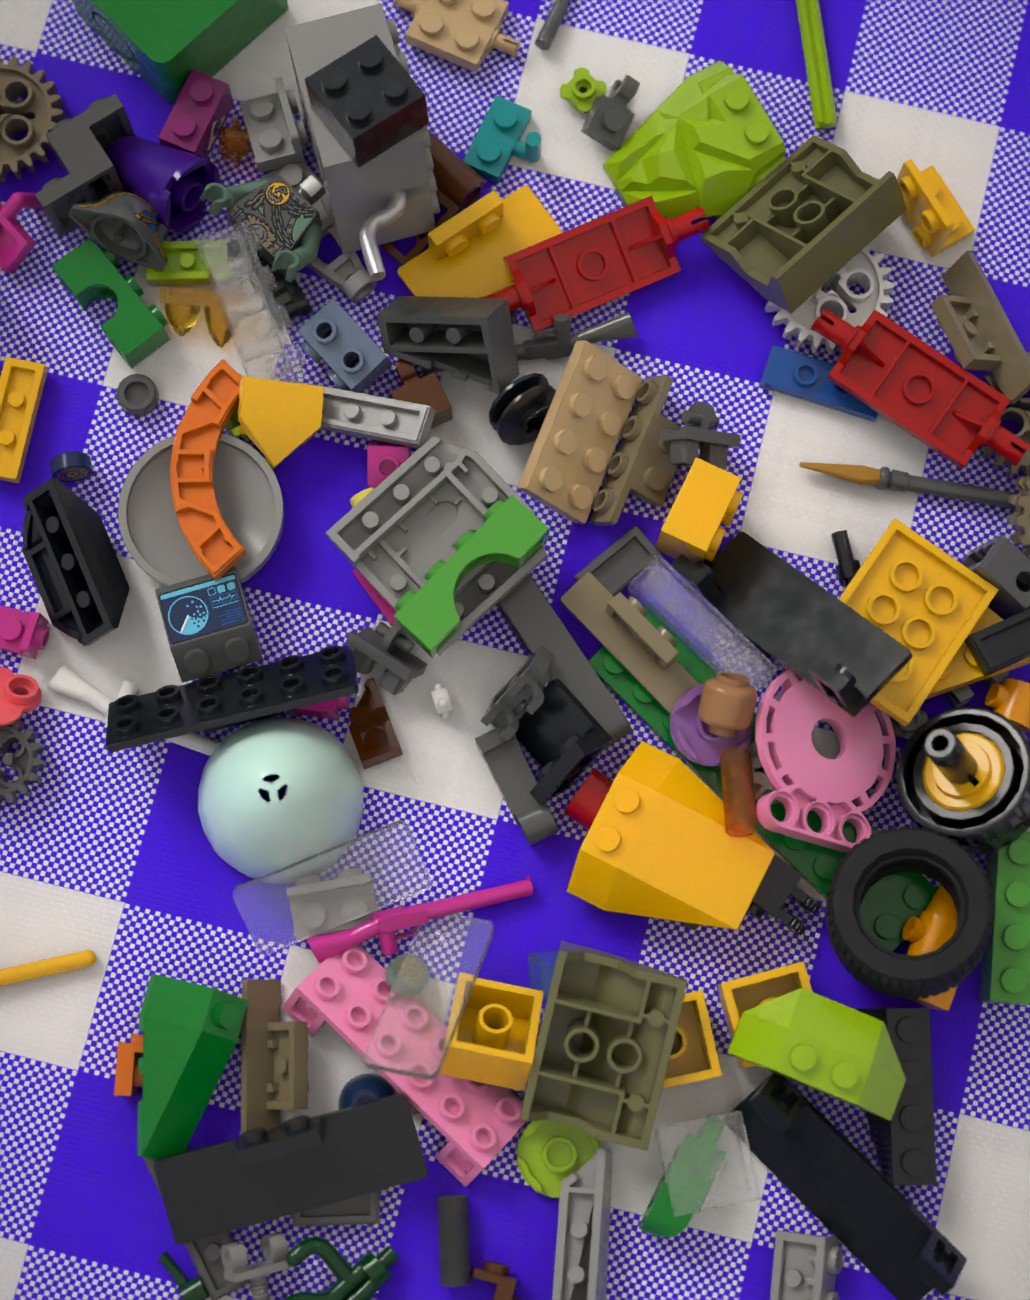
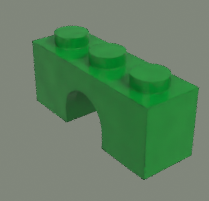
[52,237,170,369]

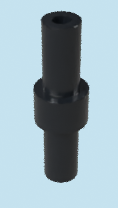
[831,530,860,588]

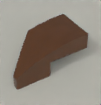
[348,677,403,769]

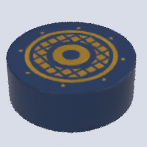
[50,452,93,483]

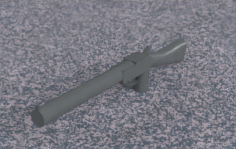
[422,312,639,377]

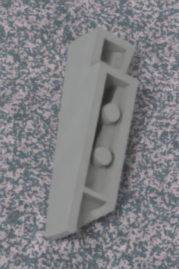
[552,1148,612,1300]

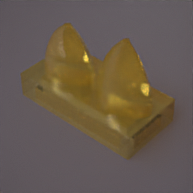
[159,286,246,347]

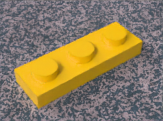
[0,357,48,484]

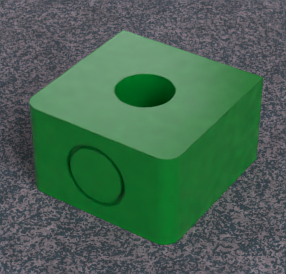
[72,0,289,105]

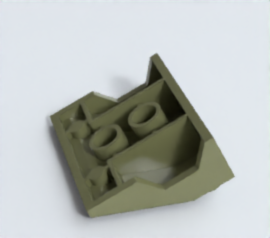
[700,135,907,314]
[519,941,688,1151]

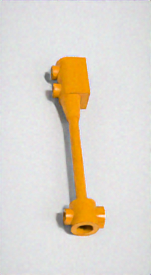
[902,678,1030,1011]

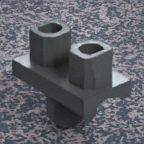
[658,401,741,469]
[345,622,428,695]

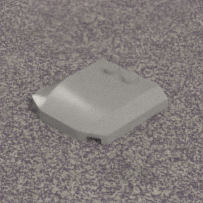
[325,436,547,656]

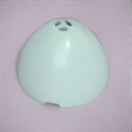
[198,717,363,882]

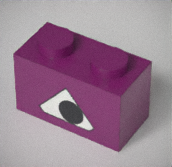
[158,69,234,159]

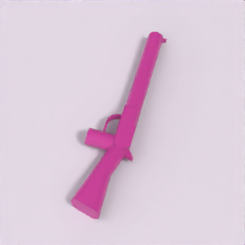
[307,875,534,964]

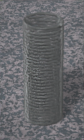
[437,1195,472,1287]

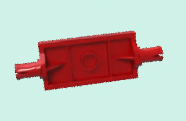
[479,196,709,333]
[811,307,1030,469]

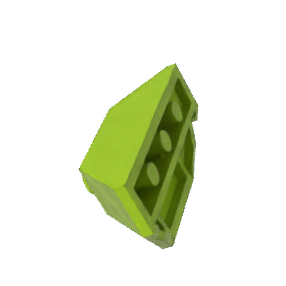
[727,988,906,1121]

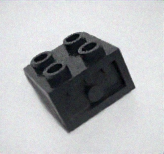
[515,678,613,805]

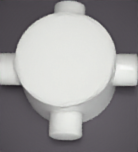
[430,683,453,719]

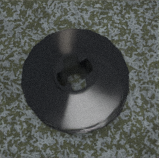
[489,373,556,445]

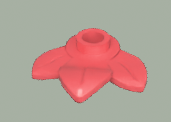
[0,666,42,726]

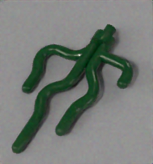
[283,1237,400,1300]

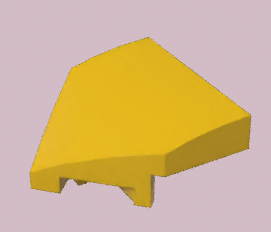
[238,376,324,469]

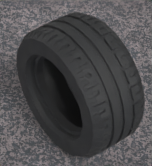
[826,826,995,1000]

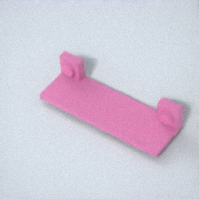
[282,944,526,1187]

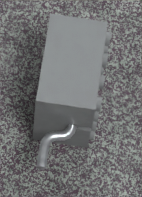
[284,3,440,281]

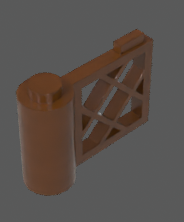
[379,130,487,266]

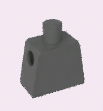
[961,535,1030,620]

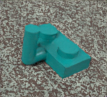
[463,95,541,184]

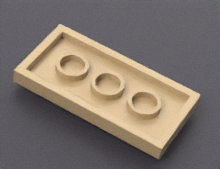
[517,340,643,524]

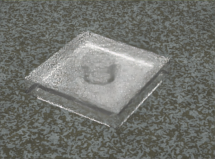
[655,1111,761,1217]

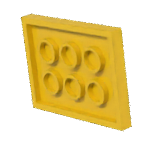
[838,518,999,726]

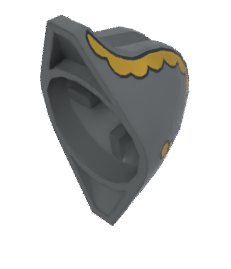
[68,192,168,271]

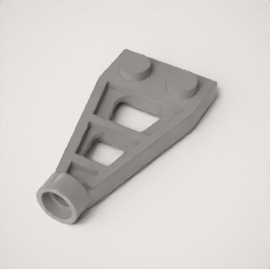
[259,162,377,303]

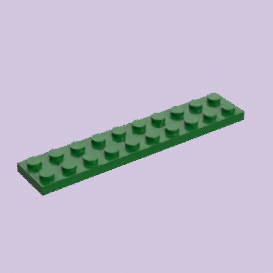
[588,606,937,952]

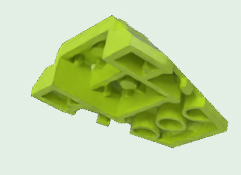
[603,61,786,220]

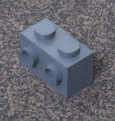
[298,298,393,393]

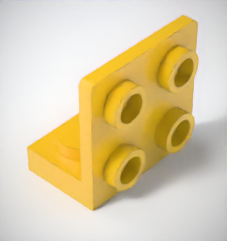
[897,159,975,258]

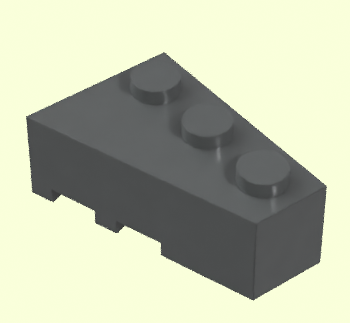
[377,296,520,394]

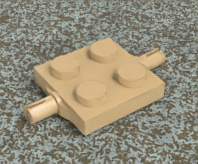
[394,0,521,73]

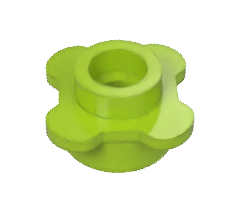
[560,68,607,113]

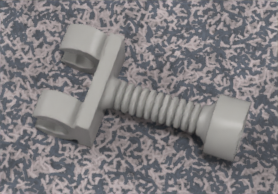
[221,1232,290,1300]

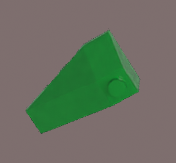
[137,974,249,1161]

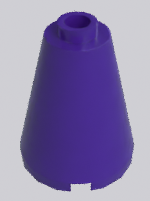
[108,135,220,233]

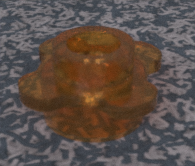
[219,119,250,166]

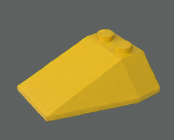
[567,741,775,930]

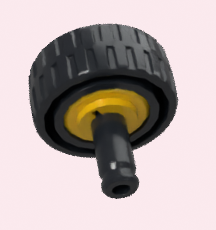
[896,707,1030,854]

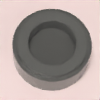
[117,374,159,417]

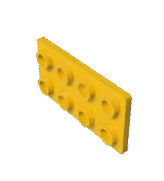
[398,185,563,298]

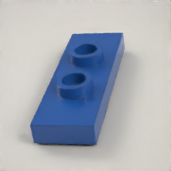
[759,345,878,422]

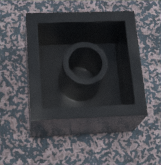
[305,35,429,168]

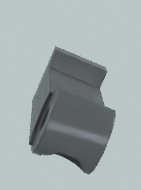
[475,726,559,846]

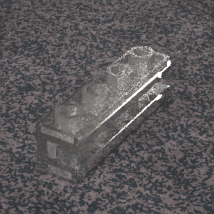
[627,554,779,693]

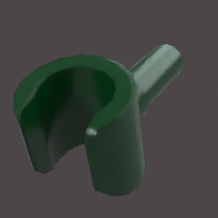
[158,1252,210,1300]

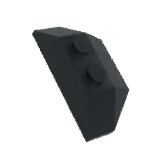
[23,478,130,646]

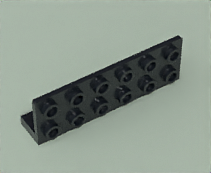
[670,531,912,718]
[723,1072,967,1300]

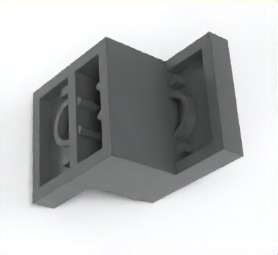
[35,94,135,237]

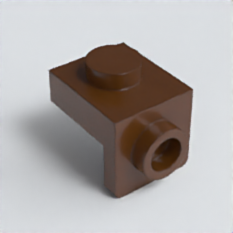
[472,1260,521,1300]

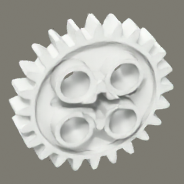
[765,241,894,355]

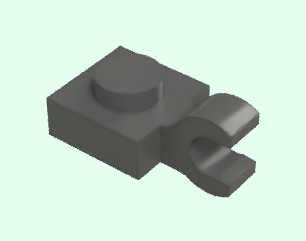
[581,74,640,152]

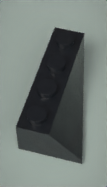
[855,1008,937,1185]

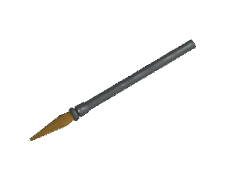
[799,462,1018,509]

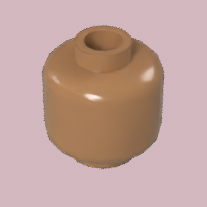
[698,671,757,737]

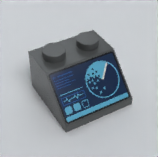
[155,566,263,683]

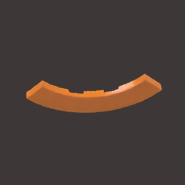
[170,359,247,582]

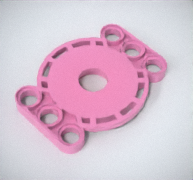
[755,661,896,852]

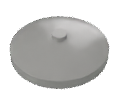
[118,433,285,586]

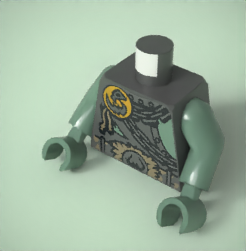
[200,175,326,282]

